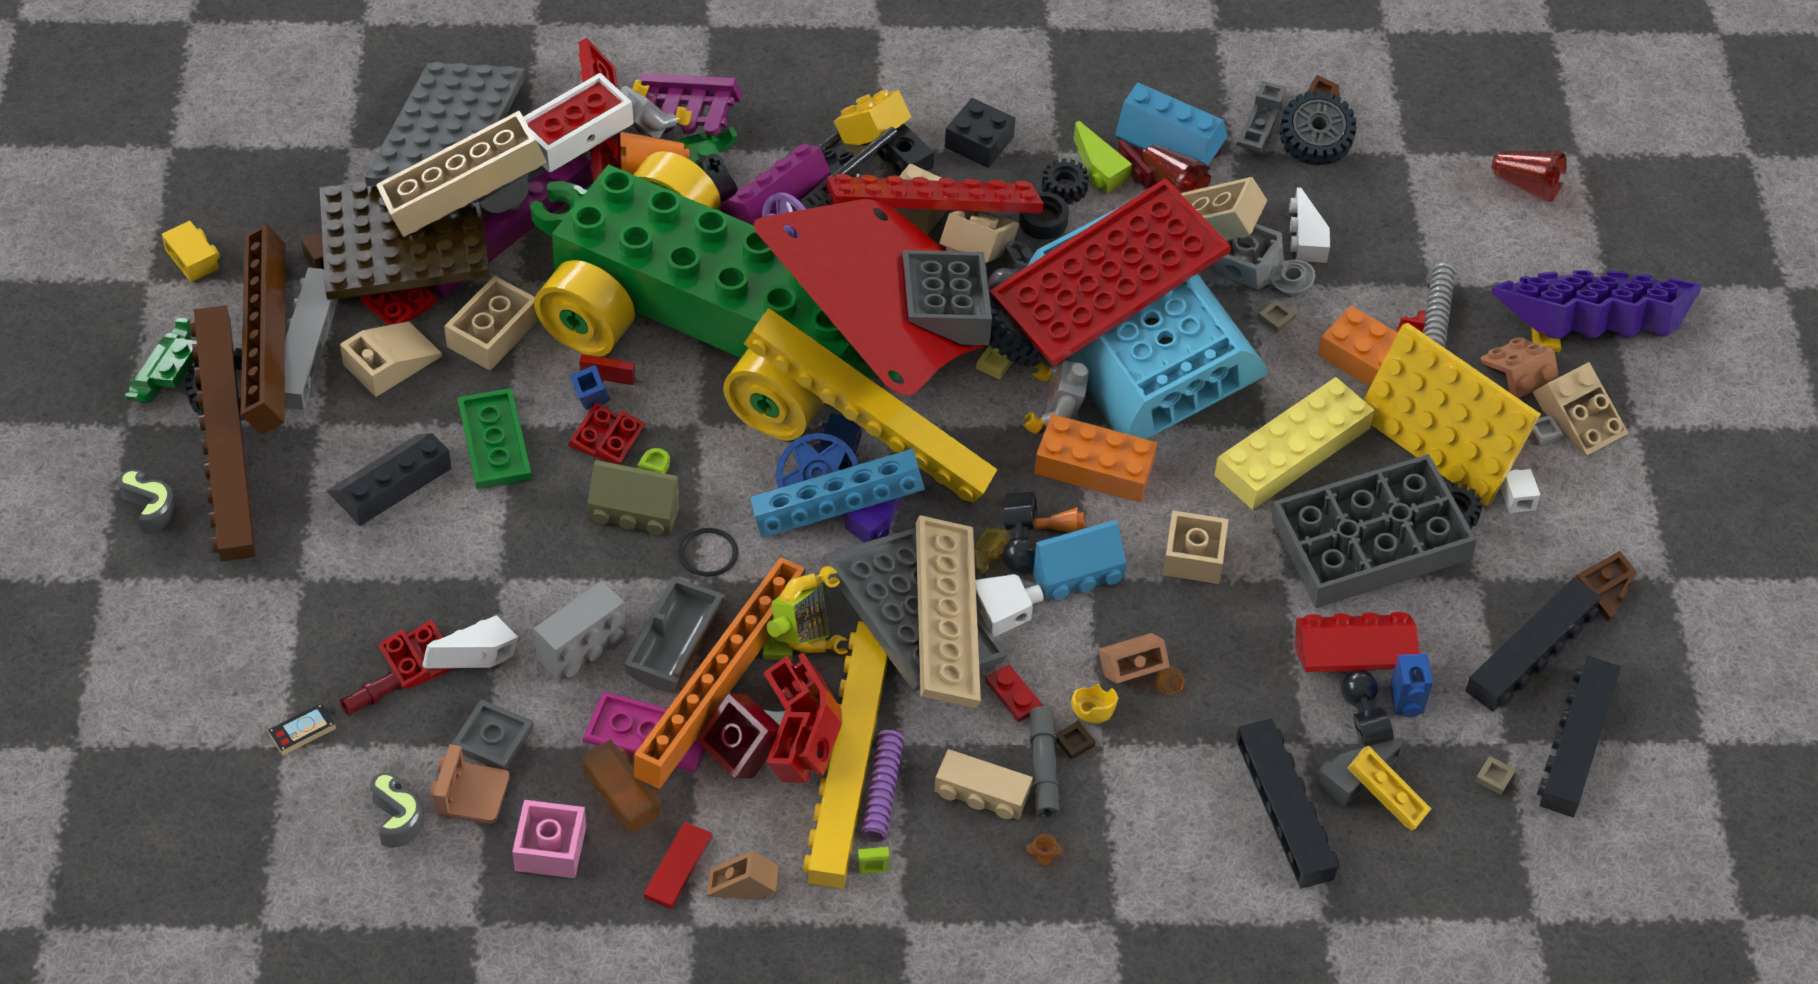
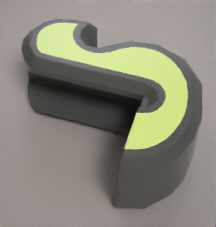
[118,469,177,534]
[370,772,424,848]

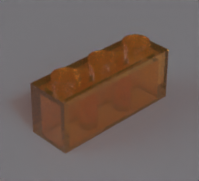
[580,739,662,834]

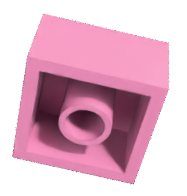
[512,800,586,878]

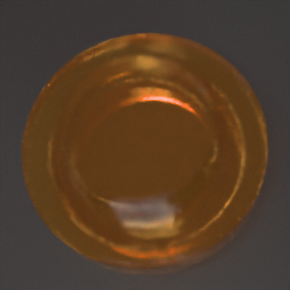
[1156,667,1185,696]

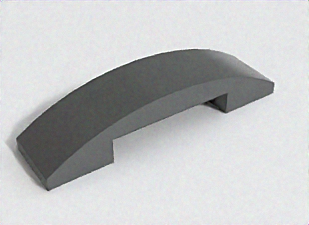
[1236,81,1287,152]

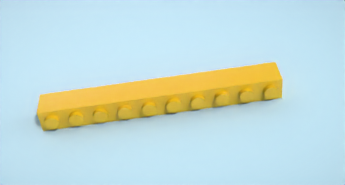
[744,308,997,503]
[803,621,889,889]

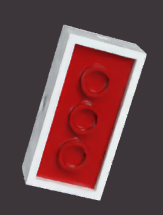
[523,73,634,172]

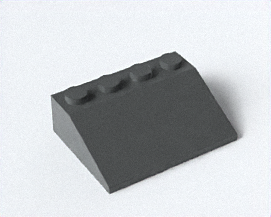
[903,250,992,346]

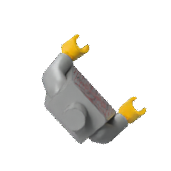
[620,80,692,138]
[1023,361,1089,434]

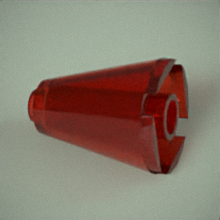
[1141,144,1211,193]
[1491,151,1567,202]

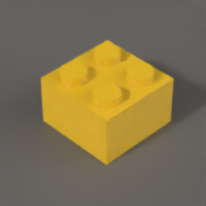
[834,89,912,145]

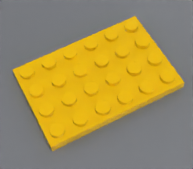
[1364,323,1541,506]

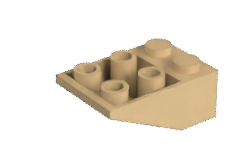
[340,321,442,397]
[1533,362,1629,456]

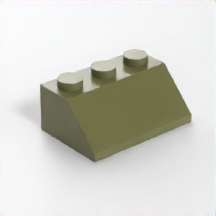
[587,460,679,535]

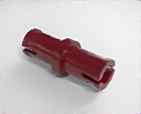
[340,671,400,716]

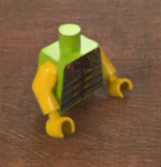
[767,566,848,655]

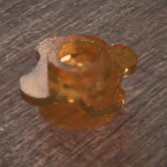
[1026,833,1063,866]

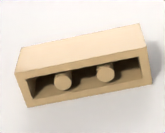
[935,749,1033,820]

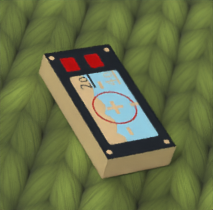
[268,703,336,756]

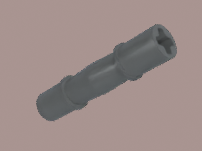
[1030,706,1060,818]

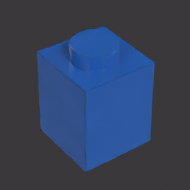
[570,365,611,410]

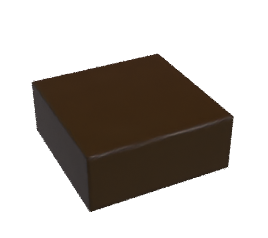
[1055,721,1096,760]

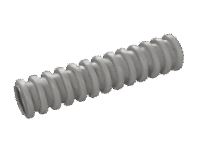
[1423,263,1456,348]

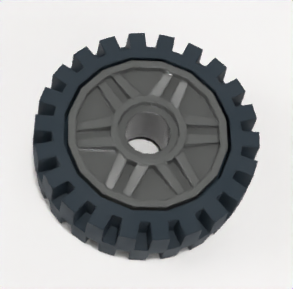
[1279,90,1357,165]
[990,297,1045,367]

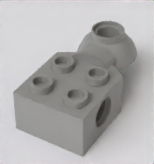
[1211,224,1315,297]

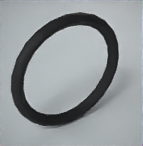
[678,528,739,577]

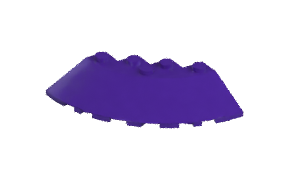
[1491,270,1702,339]

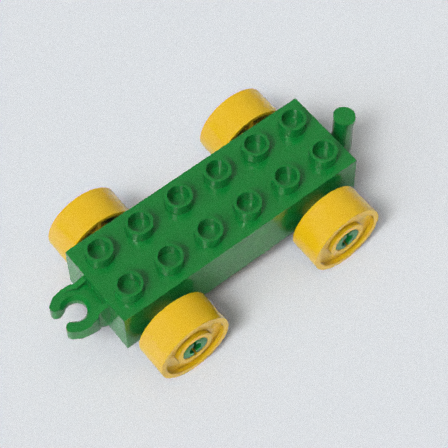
[530,151,900,441]

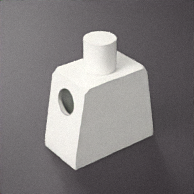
[975,574,1043,637]

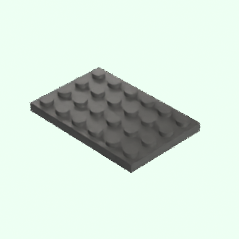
[820,528,1007,692]

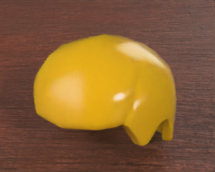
[1070,684,1118,725]

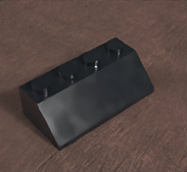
[327,433,452,526]

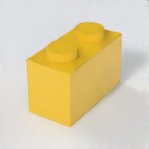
[162,221,220,282]

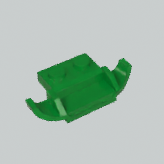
[673,127,737,170]
[125,318,197,403]

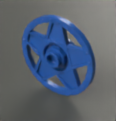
[776,433,859,489]

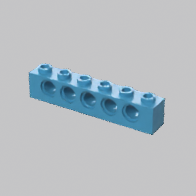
[751,449,925,538]

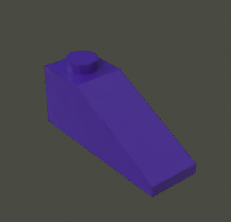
[845,497,902,543]

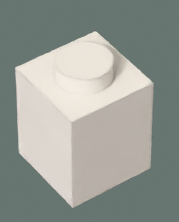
[1500,469,1540,513]

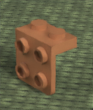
[1481,338,1559,399]
[430,744,510,823]

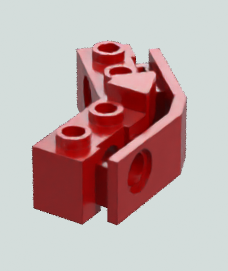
[763,652,842,783]

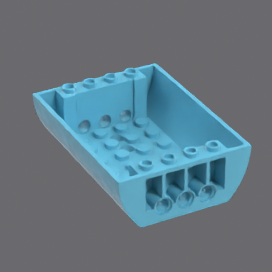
[1028,208,1268,439]

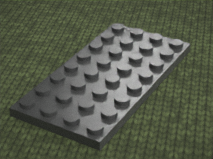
[365,62,526,187]

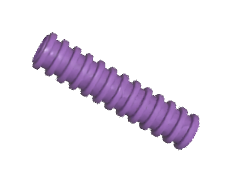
[861,730,904,842]

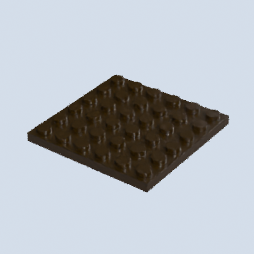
[320,182,490,300]

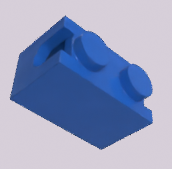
[1389,654,1433,718]

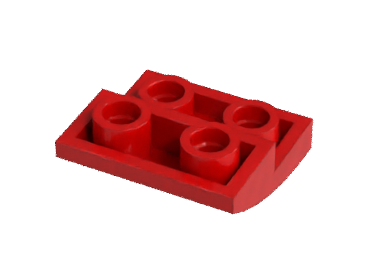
[359,287,438,325]
[568,402,646,465]
[378,619,455,689]

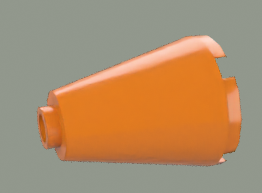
[620,132,690,175]

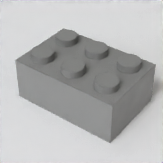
[533,581,627,681]

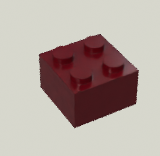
[696,693,780,779]

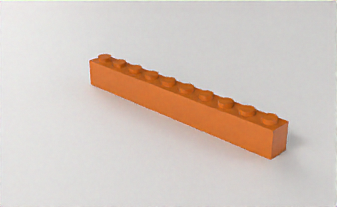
[634,557,806,789]

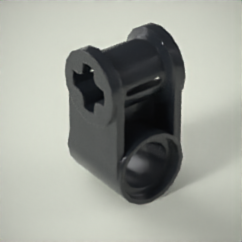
[695,154,738,203]

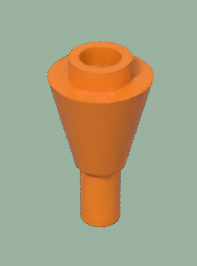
[1033,507,1085,533]

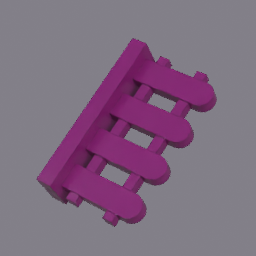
[636,73,742,136]

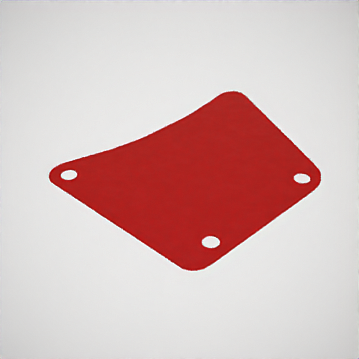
[754,199,992,395]

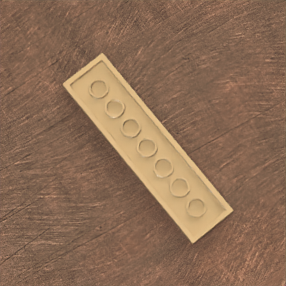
[916,515,981,708]

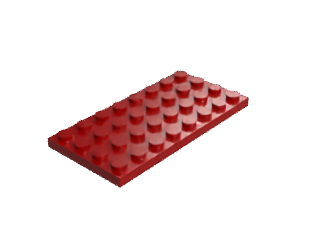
[990,178,1231,367]

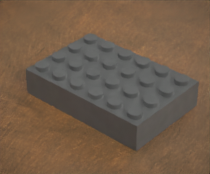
[1272,454,1476,608]

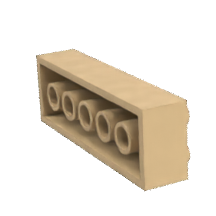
[376,111,547,237]

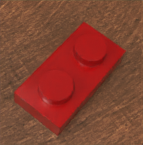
[985,664,1043,723]

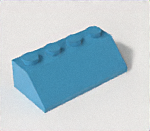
[1115,82,1228,176]

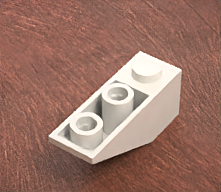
[1289,187,1330,263]
[422,615,518,668]

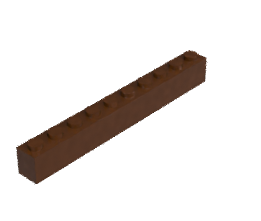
[241,223,286,435]
[190,305,256,562]

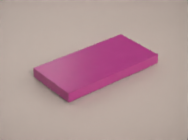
[583,691,705,773]

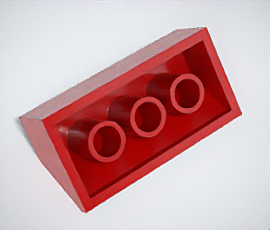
[1295,612,1420,672]

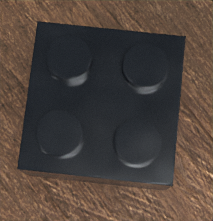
[944,98,1016,168]

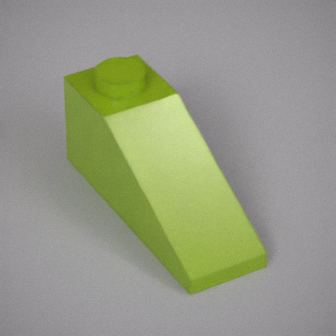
[1074,121,1132,194]

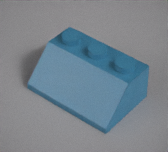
[1033,520,1127,600]

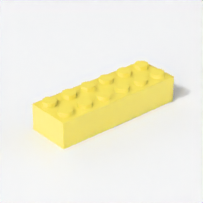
[1214,377,1375,510]

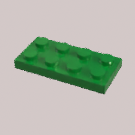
[457,388,532,489]

